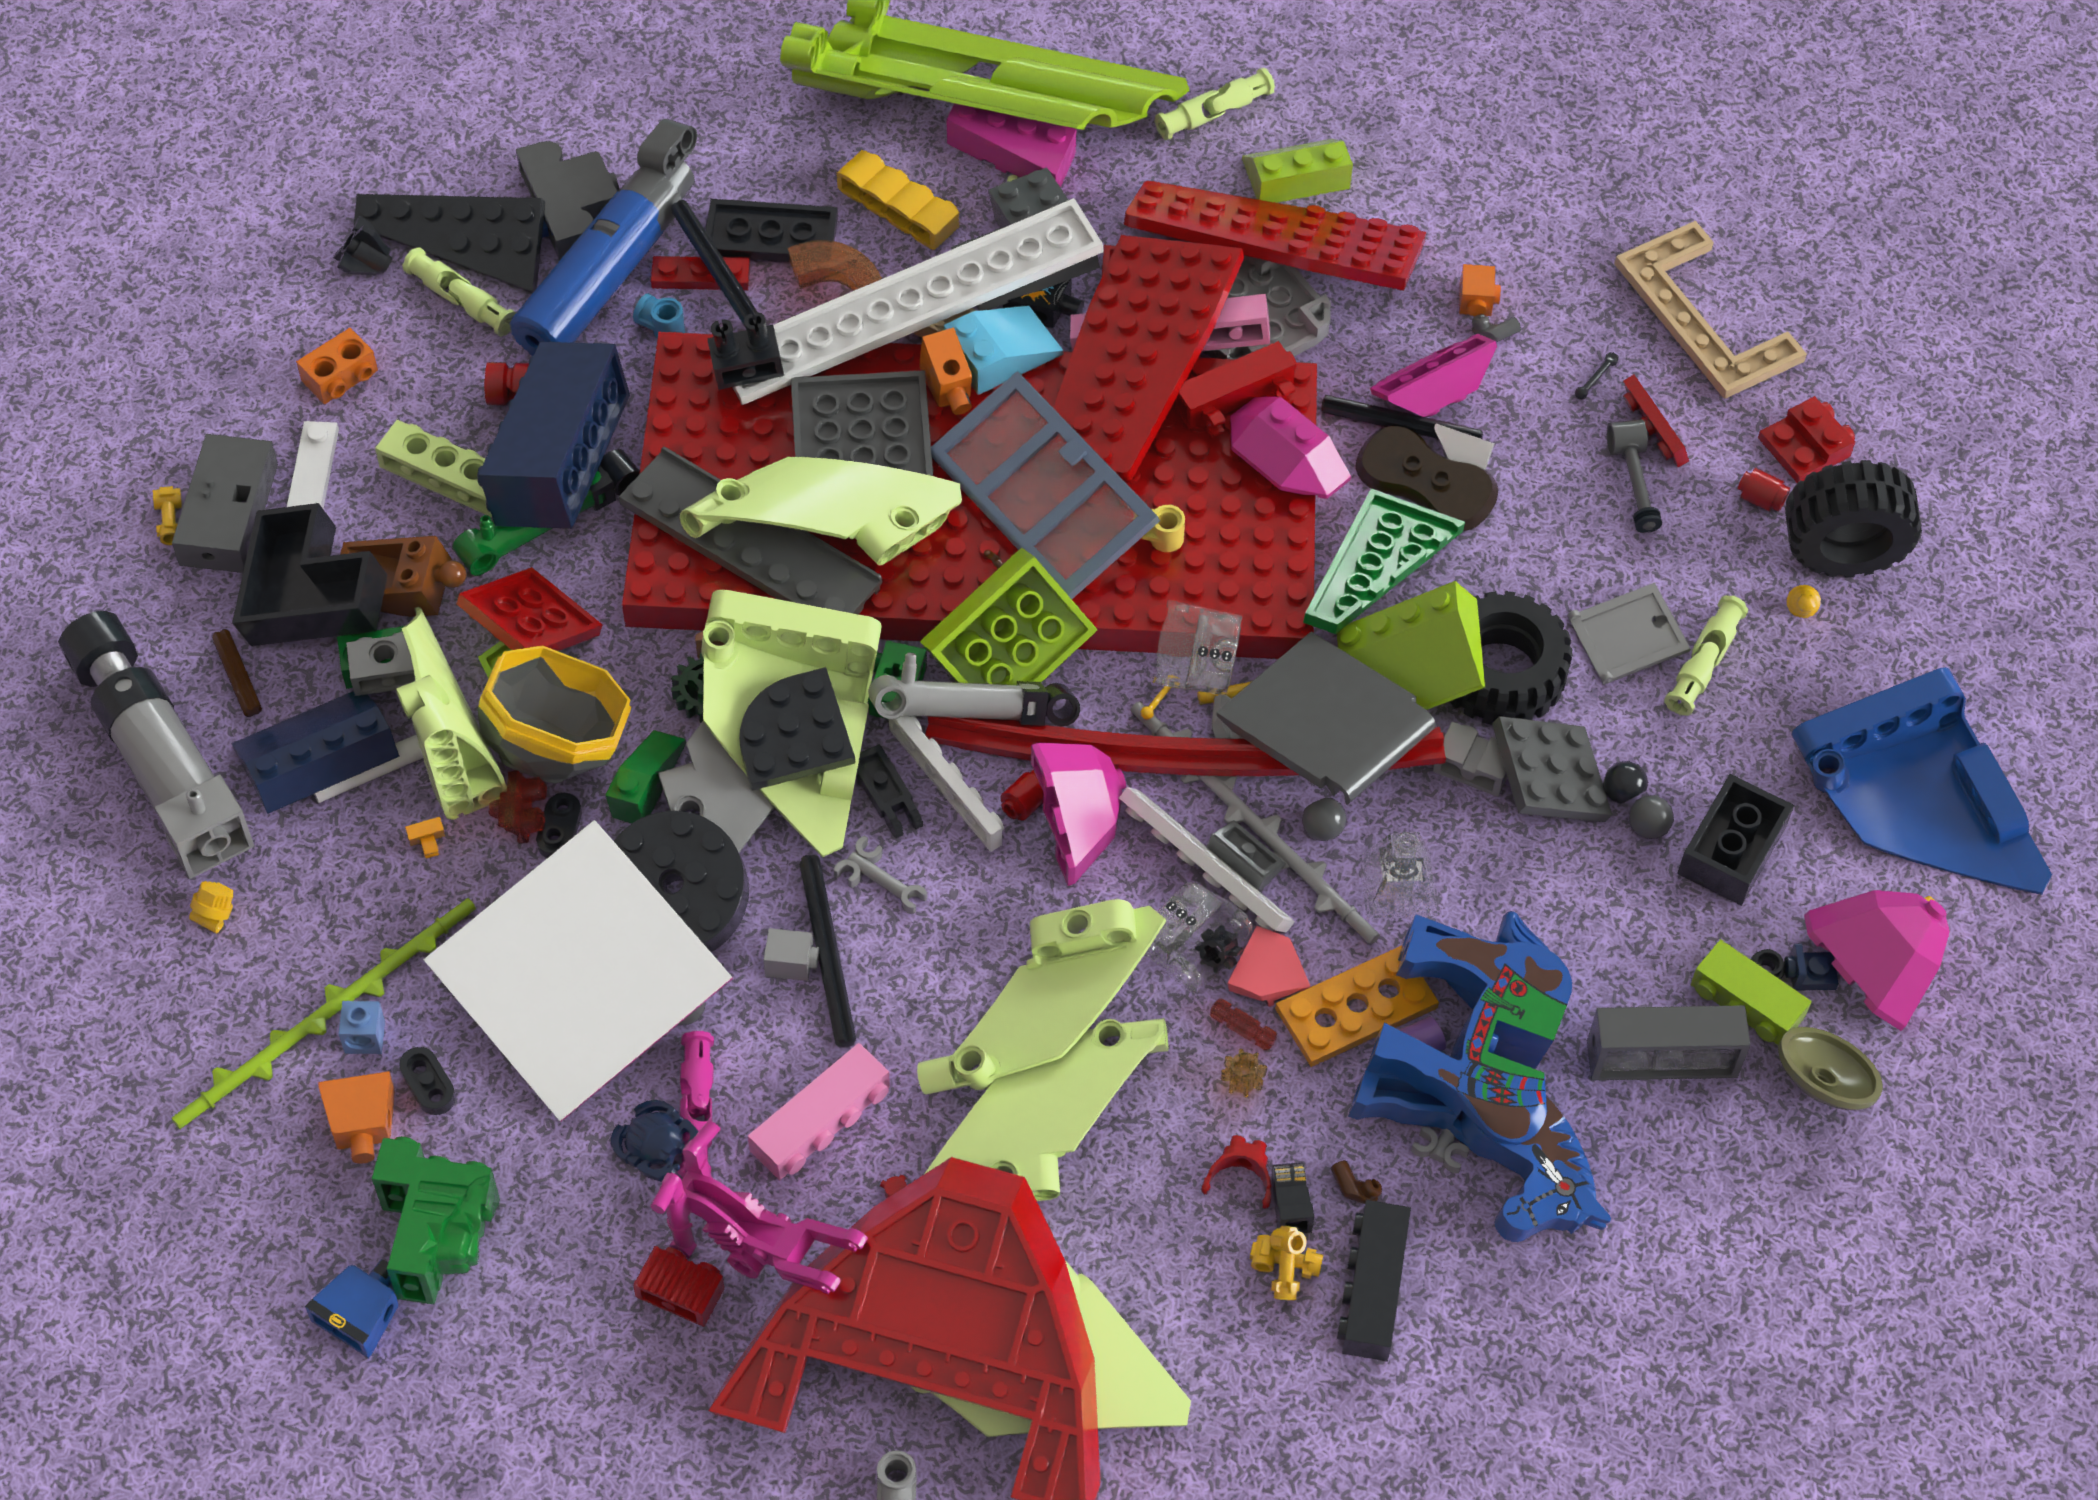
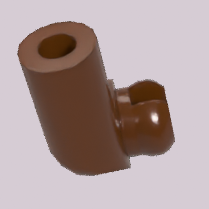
[1331,1160,1382,1204]

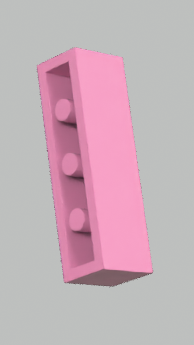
[748,1043,890,1181]

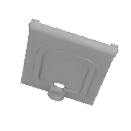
[1567,583,1691,685]

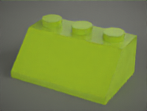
[1242,139,1353,203]

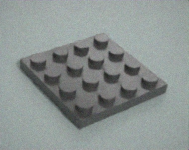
[791,371,933,476]

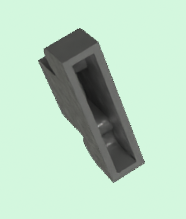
[516,141,619,261]

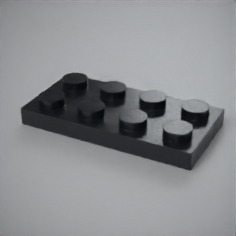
[706,199,838,265]

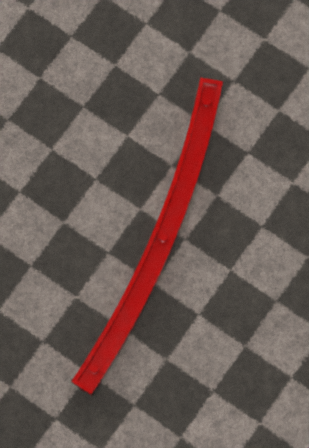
[925,716,1446,776]

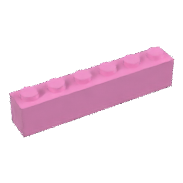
[1070,294,1270,352]

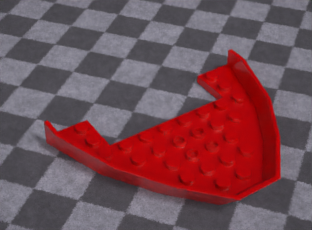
[708,1157,1101,1500]

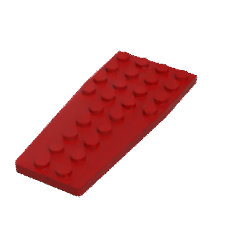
[1124,181,1427,291]
[1036,235,1244,481]

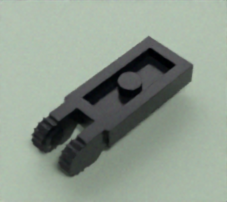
[856,744,923,838]

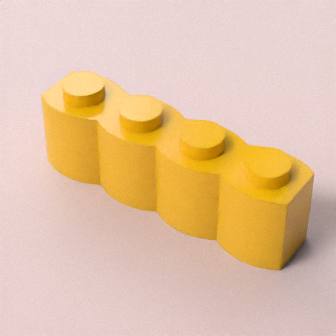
[837,150,959,250]

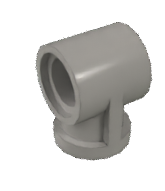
[877,1450,917,1500]

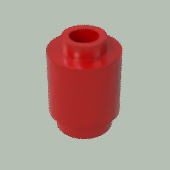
[1737,468,1791,512]
[1000,770,1044,821]

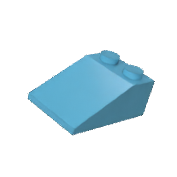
[944,306,1063,395]

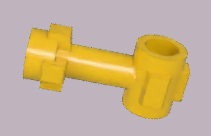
[153,486,182,545]
[1270,1226,1306,1300]
[1249,1235,1323,1279]

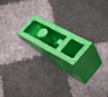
[605,730,686,824]

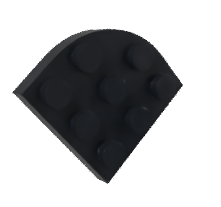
[739,667,855,791]

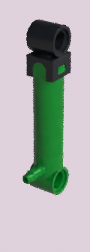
[452,449,640,576]

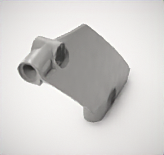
[658,722,775,853]

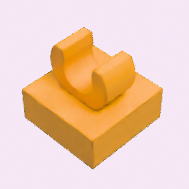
[405,816,445,859]

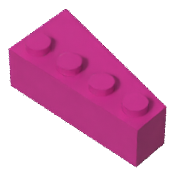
[947,103,1077,188]

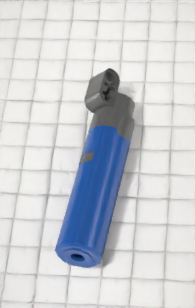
[510,118,698,356]

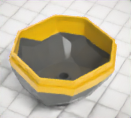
[477,646,631,783]

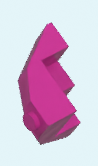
[1031,743,1126,886]
[1804,890,1950,1031]

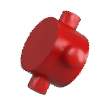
[880,1175,907,1198]

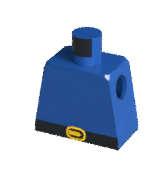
[305,1259,399,1358]

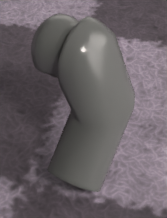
[1472,314,1521,342]

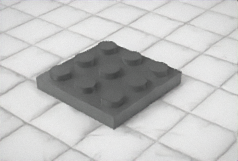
[1492,716,1612,822]

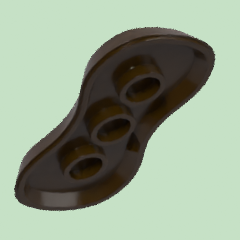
[1355,426,1499,531]

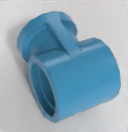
[633,293,685,339]

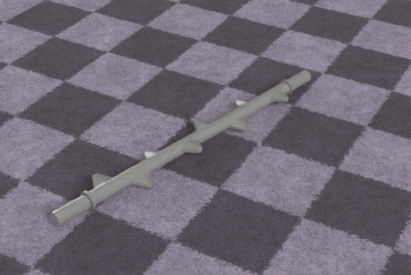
[1130,701,1380,945]

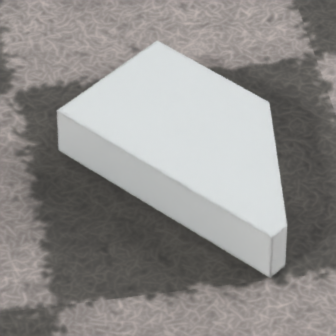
[1434,424,1495,470]

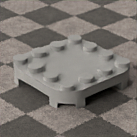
[1206,255,1331,359]

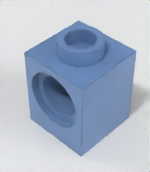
[338,1001,385,1054]

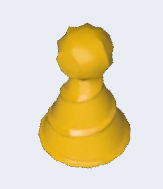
[1786,585,1821,618]

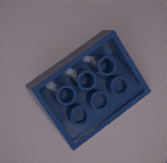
[231,691,400,814]

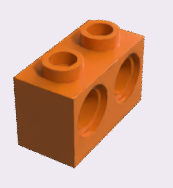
[296,327,378,405]

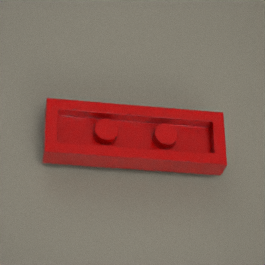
[651,256,750,290]
[1623,374,1689,467]

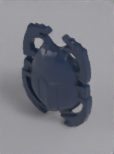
[611,1100,699,1182]

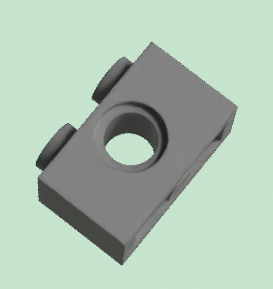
[346,632,415,696]

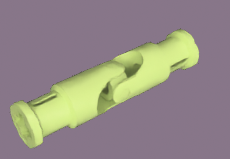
[1155,67,1275,140]
[402,247,516,337]
[1664,595,1748,716]

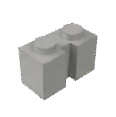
[1433,722,1507,797]

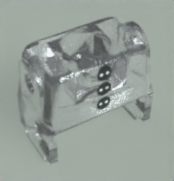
[1152,600,1243,695]
[1145,882,1253,993]

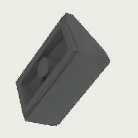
[1207,820,1286,892]

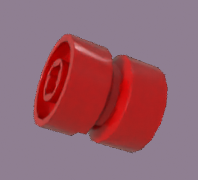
[484,362,529,405]

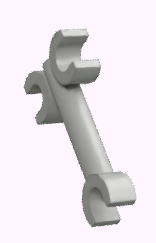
[834,836,927,914]
[1411,1127,1470,1173]

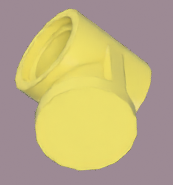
[1134,505,1185,552]

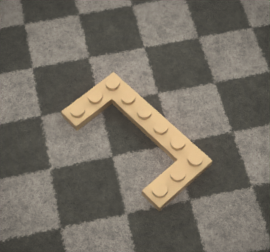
[1614,220,1807,399]

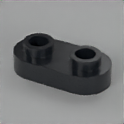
[536,792,582,858]
[399,1047,456,1115]

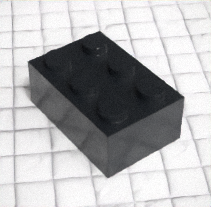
[1677,774,1794,906]

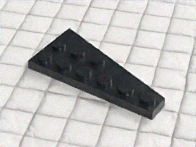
[354,194,545,293]

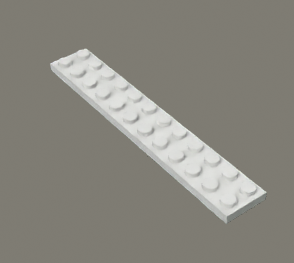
[733,198,1104,405]

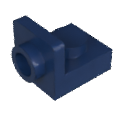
[1784,943,1839,991]

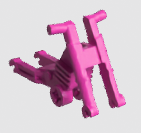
[651,1120,868,1294]

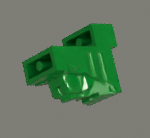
[372,1136,500,1305]

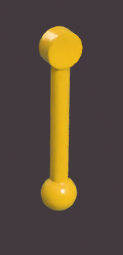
[1140,674,1180,720]

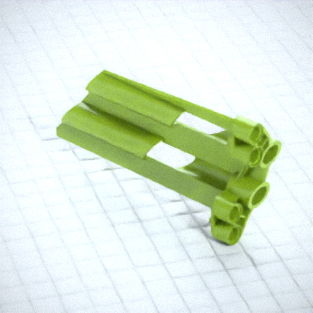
[780,0,1189,130]

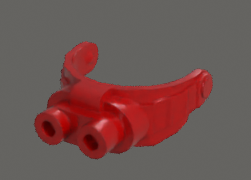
[1201,1135,1272,1209]

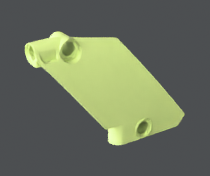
[680,457,962,566]
[917,899,1166,1095]

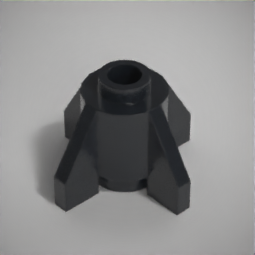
[333,216,393,276]

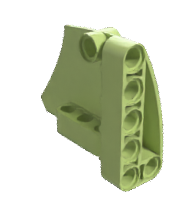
[701,590,882,858]
[396,606,508,820]

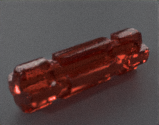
[1210,998,1277,1050]

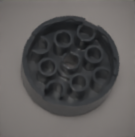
[614,811,749,952]

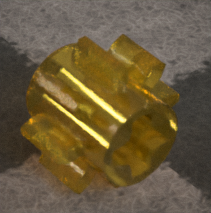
[1220,1048,1267,1098]

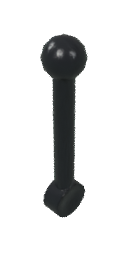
[1575,353,1618,399]

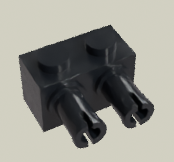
[707,312,784,390]

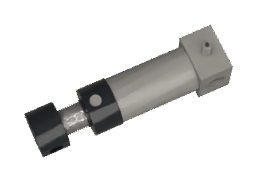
[58,611,255,879]

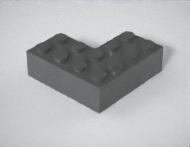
[951,168,1100,311]

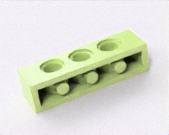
[375,420,492,517]

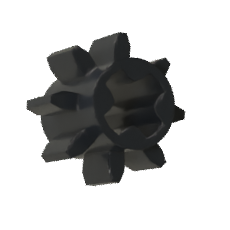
[1195,925,1243,973]

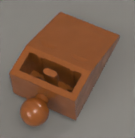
[340,536,466,617]

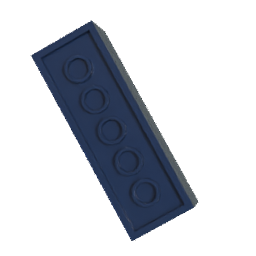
[477,342,630,529]

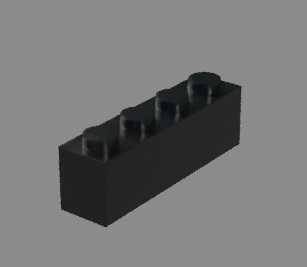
[1337,1200,1411,1362]

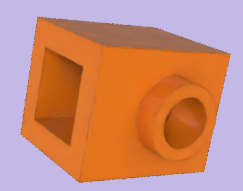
[1459,264,1501,317]

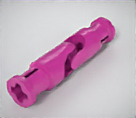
[677,1031,714,1178]

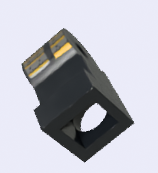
[1272,1162,1314,1233]

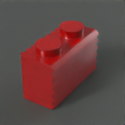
[633,1246,725,1327]

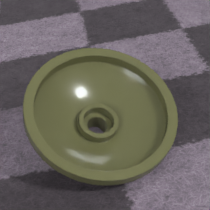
[1778,1027,1883,1110]

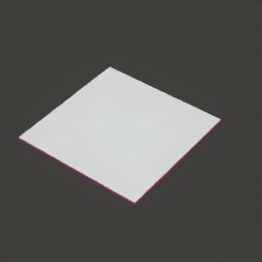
[423,820,733,1122]

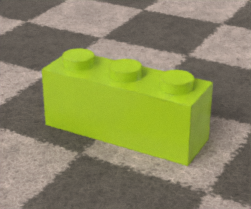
[1690,939,1812,1045]

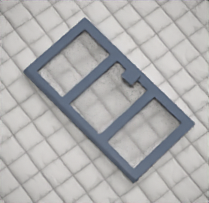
[931,371,1160,599]

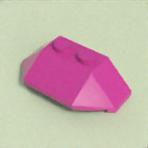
[1370,334,1497,417]
[1230,396,1351,499]

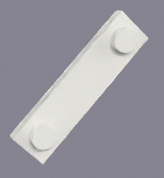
[287,421,339,508]

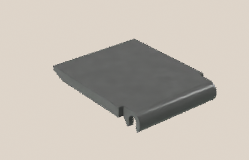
[1216,631,1436,805]

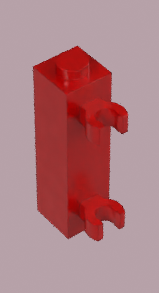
[1173,341,1297,438]

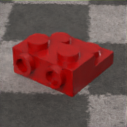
[1758,396,1856,483]

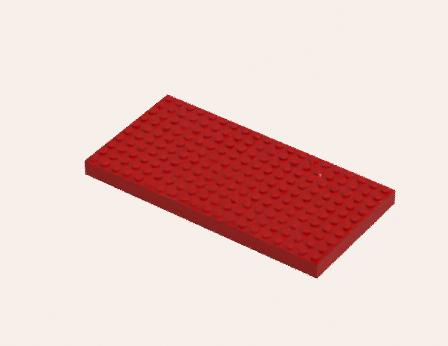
[622,332,1317,659]

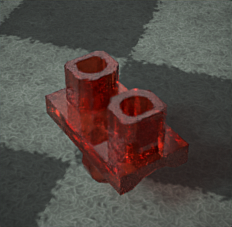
[488,770,547,844]

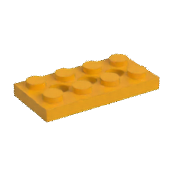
[1275,945,1439,1067]

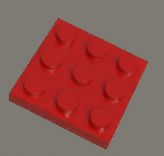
[456,567,603,651]

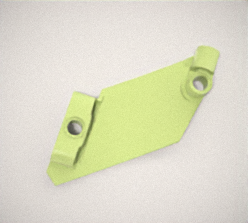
[925,1018,1169,1201]

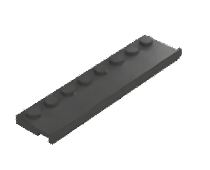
[619,446,882,614]

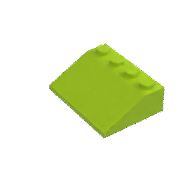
[920,547,1098,685]
[1337,581,1485,710]

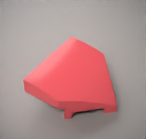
[1227,926,1311,1007]

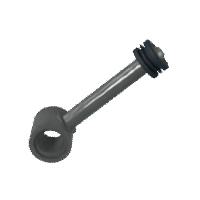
[1607,419,1662,533]

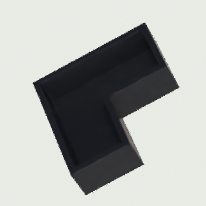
[232,503,387,646]

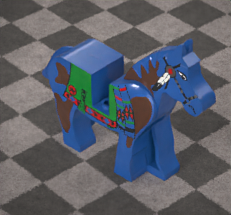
[1348,911,1611,1242]

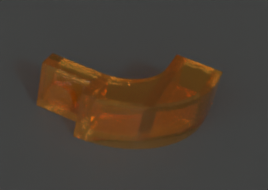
[787,240,882,291]

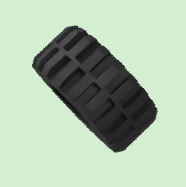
[1785,460,1922,578]
[1449,591,1573,725]

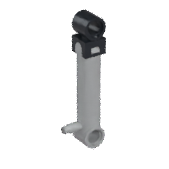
[868,653,1080,727]

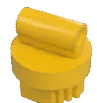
[189,881,233,934]

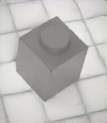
[763,928,819,981]

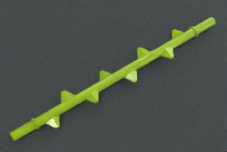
[171,898,476,1129]

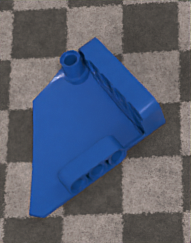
[1791,667,2052,895]

